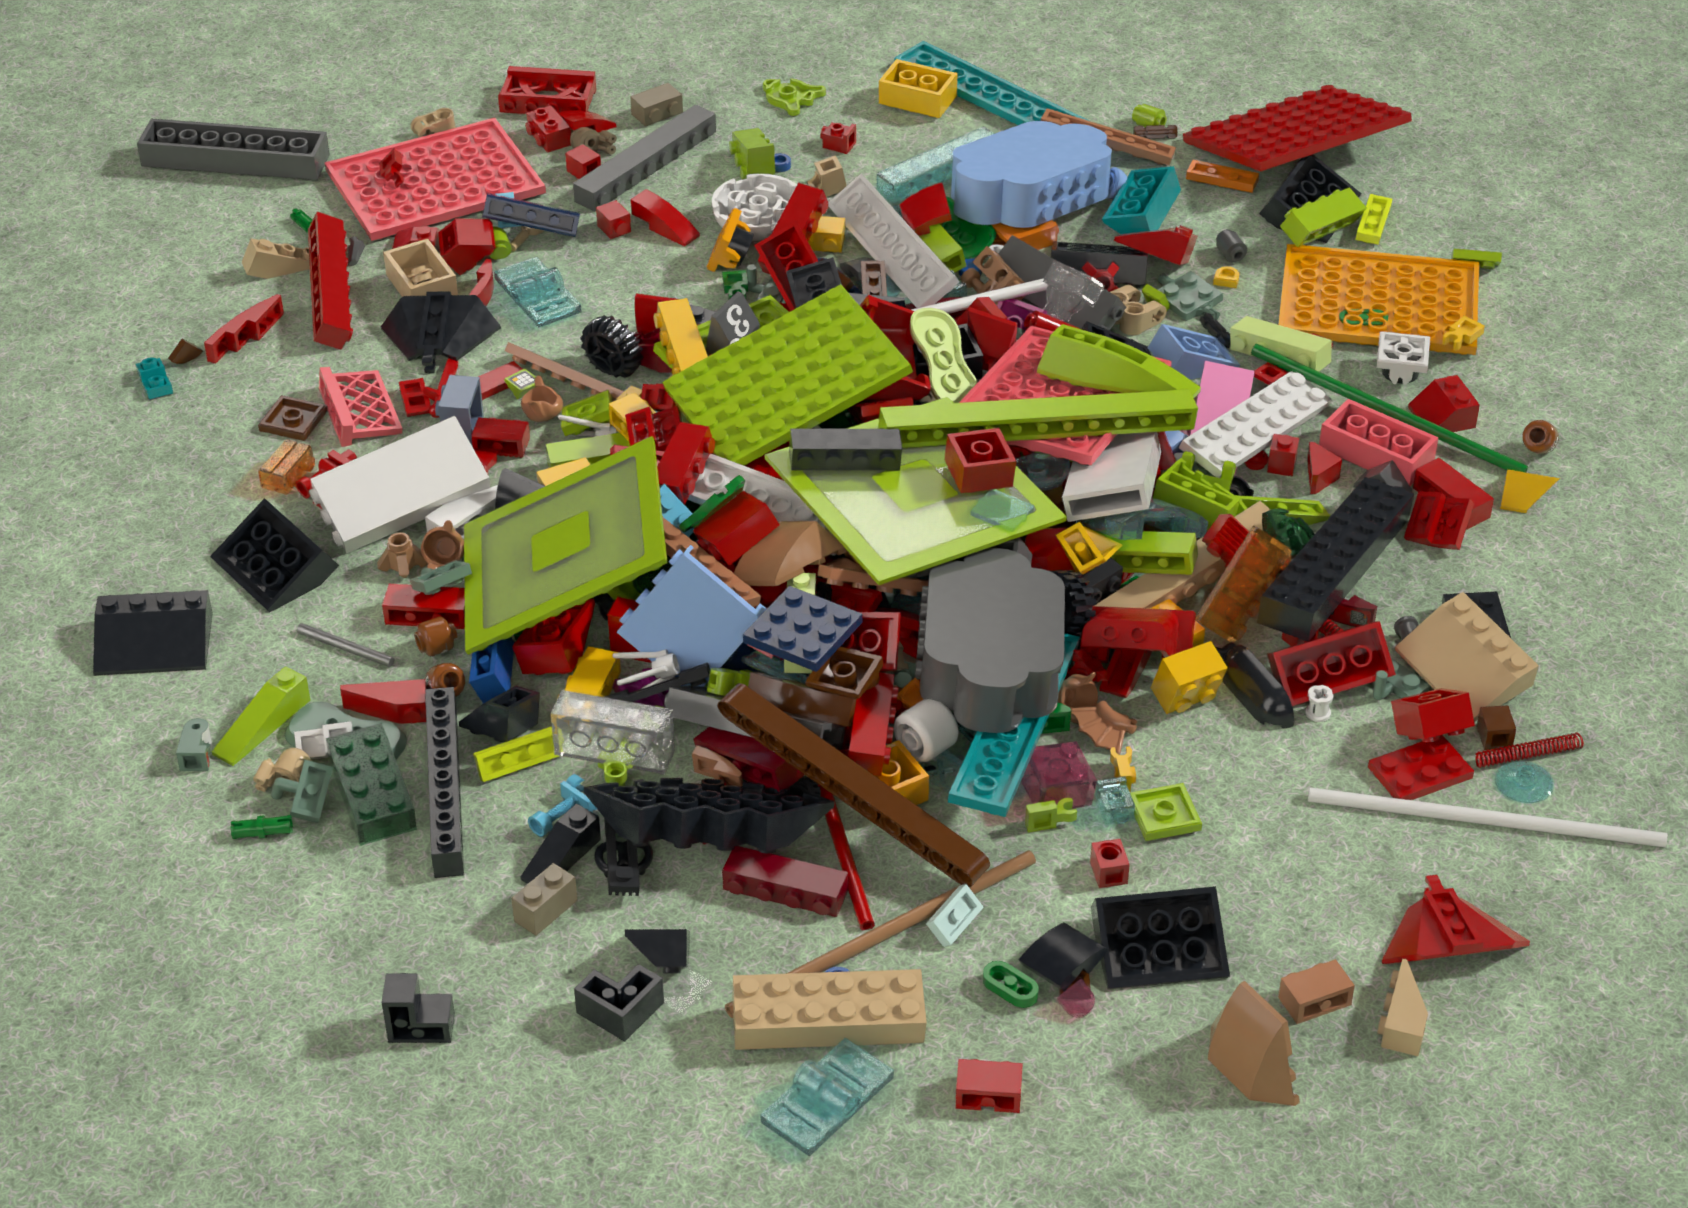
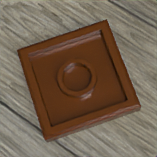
[258,395,327,441]

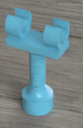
[528,774,597,837]

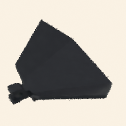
[381,291,501,373]

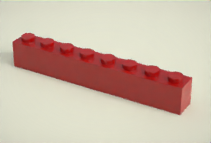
[308,211,353,350]

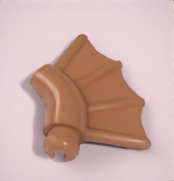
[1071,701,1137,755]

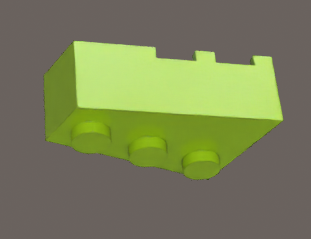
[729,128,775,179]
[1151,458,1240,531]

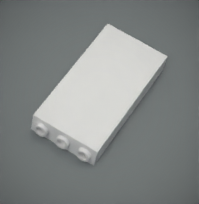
[309,416,490,553]
[1062,432,1161,522]

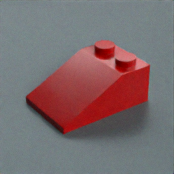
[1114,225,1198,265]
[512,599,595,675]
[840,612,901,672]

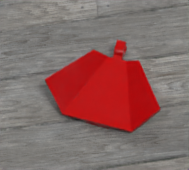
[1382,874,1530,964]

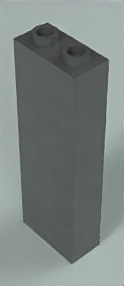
[985,235,1127,330]
[664,685,846,750]

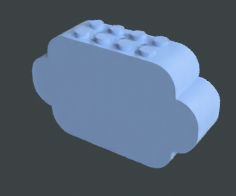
[951,121,1112,228]

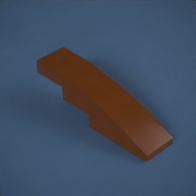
[748,672,856,727]

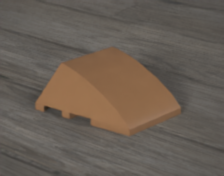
[734,521,846,586]
[1208,981,1300,1106]

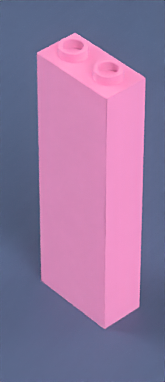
[1190,361,1254,476]

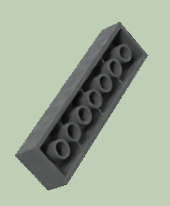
[137,118,330,180]

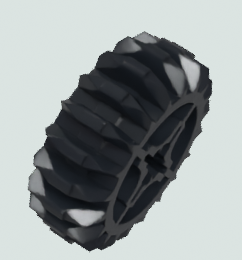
[580,315,643,378]

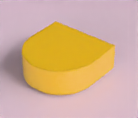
[1213,266,1239,288]

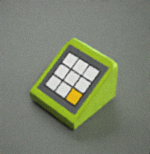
[504,369,536,400]

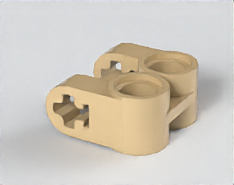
[1110,284,1166,335]

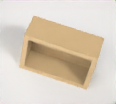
[383,239,458,297]

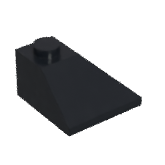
[625,929,690,974]

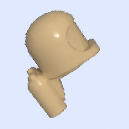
[253,748,311,792]

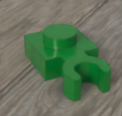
[722,270,748,300]

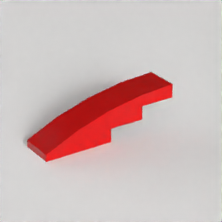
[204,294,284,364]

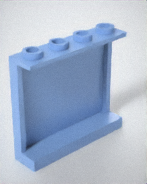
[617,545,766,687]

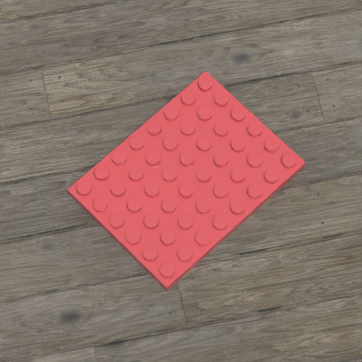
[325,118,546,241]
[959,326,1172,465]

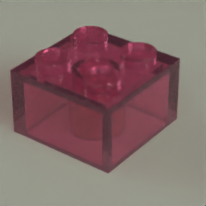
[1021,741,1097,809]

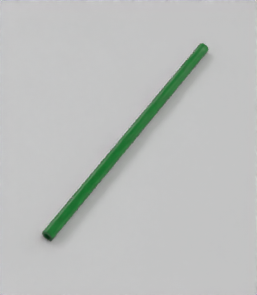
[1251,344,1528,472]

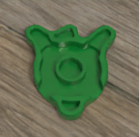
[679,475,745,533]

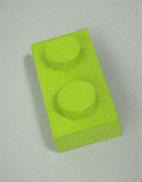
[1451,248,1502,269]

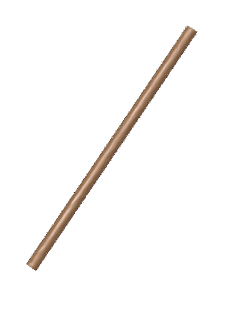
[725,850,1036,1018]

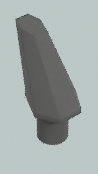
[348,236,365,266]

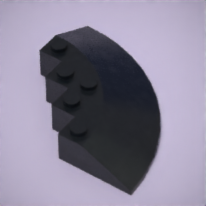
[584,778,835,854]

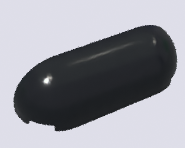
[1222,645,1294,729]

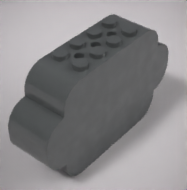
[915,548,1065,733]

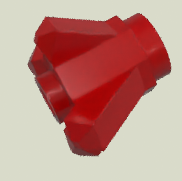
[1082,261,1119,292]
[1064,649,1108,684]

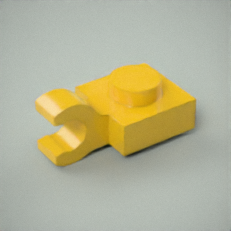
[1110,746,1136,796]

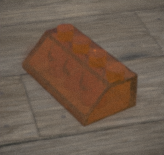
[1195,525,1292,643]

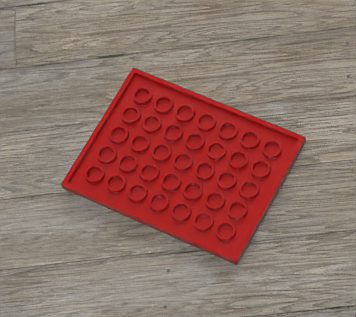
[1183,85,1412,171]

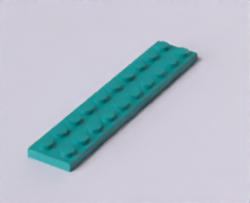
[894,41,1090,125]
[948,633,1080,817]

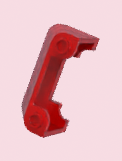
[860,295,931,401]

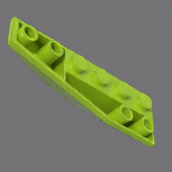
[1037,324,1201,398]

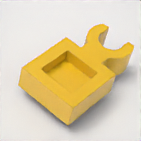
[1442,316,1485,351]

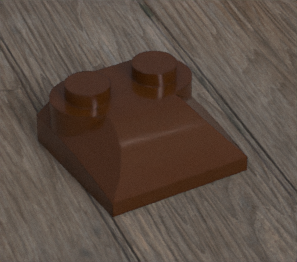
[806,647,883,699]

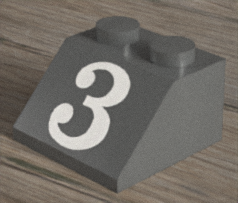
[705,291,760,356]

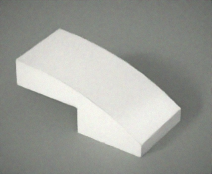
[294,721,355,760]

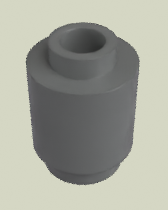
[1216,229,1247,263]

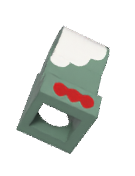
[176,718,212,771]

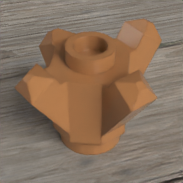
[377,533,428,578]

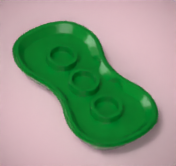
[939,196,996,259]

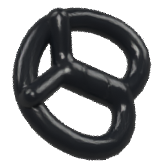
[594,841,653,878]

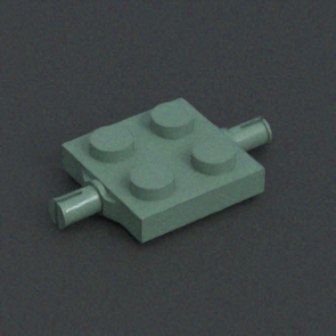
[1158,271,1223,321]

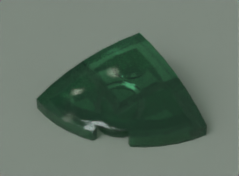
[1262,509,1315,566]

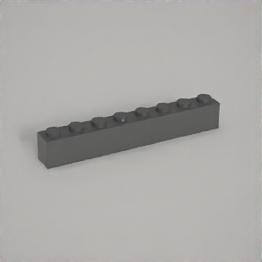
[573,104,716,212]

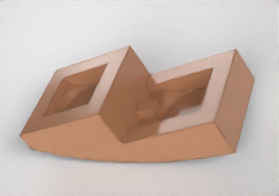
[692,746,743,786]

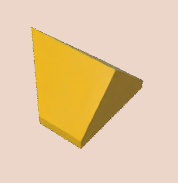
[1500,469,1560,513]
[1056,522,1123,574]

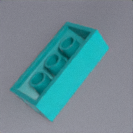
[1102,166,1181,235]

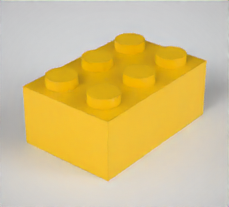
[879,59,957,118]

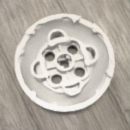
[712,174,797,241]

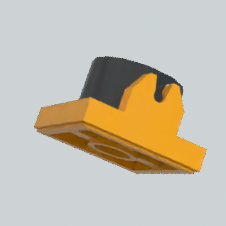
[706,208,754,272]

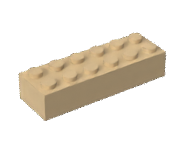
[732,969,927,1050]

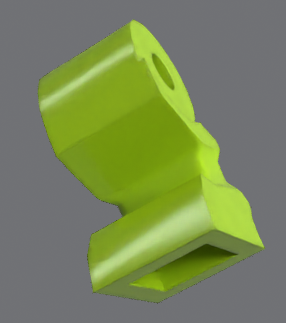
[707,668,753,696]

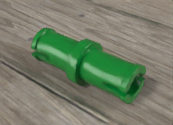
[230,815,293,839]

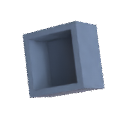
[435,375,484,447]

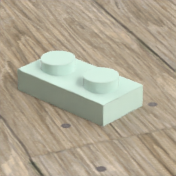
[926,884,984,947]

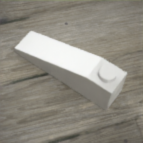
[425,485,498,539]

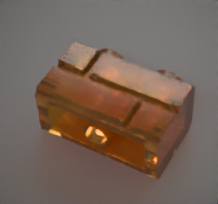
[258,439,315,495]

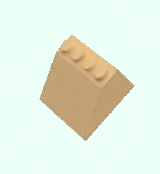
[1395,592,1539,722]

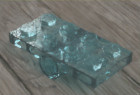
[494,257,582,328]
[760,1038,894,1157]

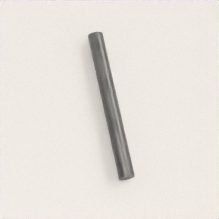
[297,623,395,668]

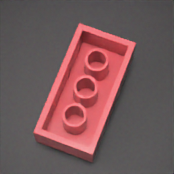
[1319,399,1438,486]

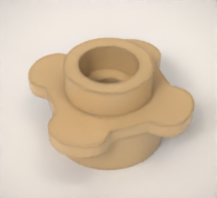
[407,265,433,285]

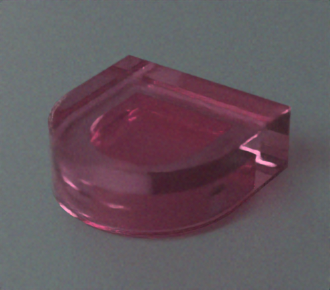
[1056,979,1095,1018]

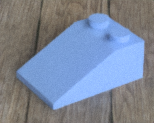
[1148,324,1240,380]

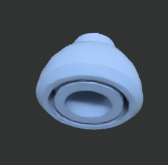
[1107,167,1127,199]

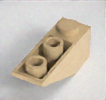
[242,238,310,279]
[1377,959,1428,1056]

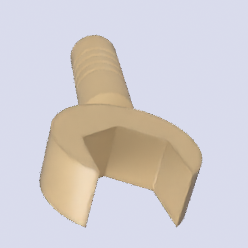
[510,226,544,252]

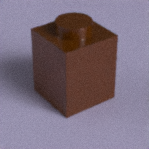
[1476,705,1516,750]

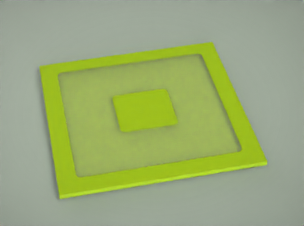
[765,397,1067,585]
[464,436,667,655]

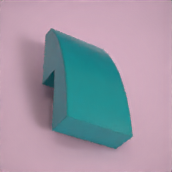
[135,357,173,399]

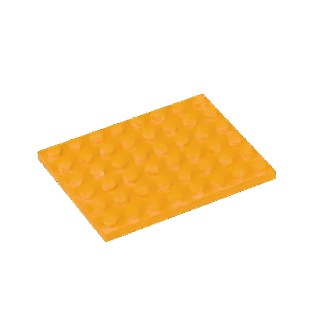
[1278,244,1479,355]

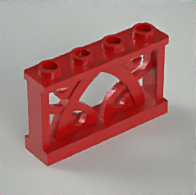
[498,66,597,114]

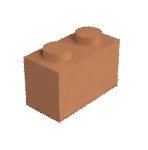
[1278,959,1355,1024]

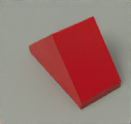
[1307,442,1342,494]

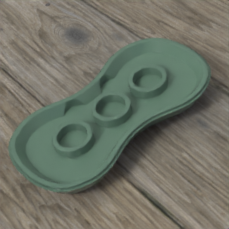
[284,702,407,771]

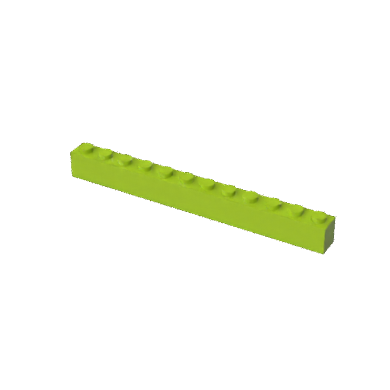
[878,389,1198,448]

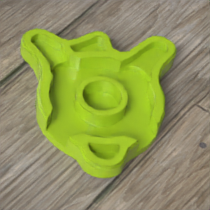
[763,78,826,116]

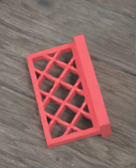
[319,367,403,447]

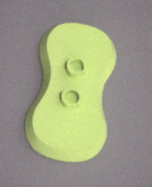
[910,308,978,403]

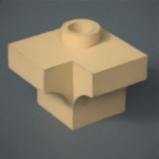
[807,155,847,197]

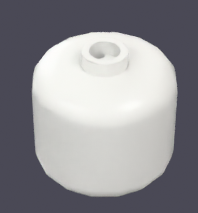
[894,699,959,762]

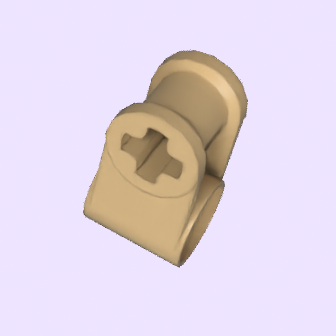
[411,108,456,138]

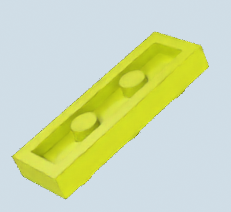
[1355,194,1393,245]
[473,726,564,782]

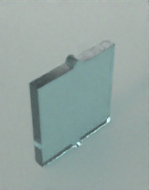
[970,489,1034,532]

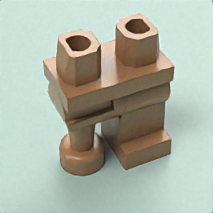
[960,246,1026,305]

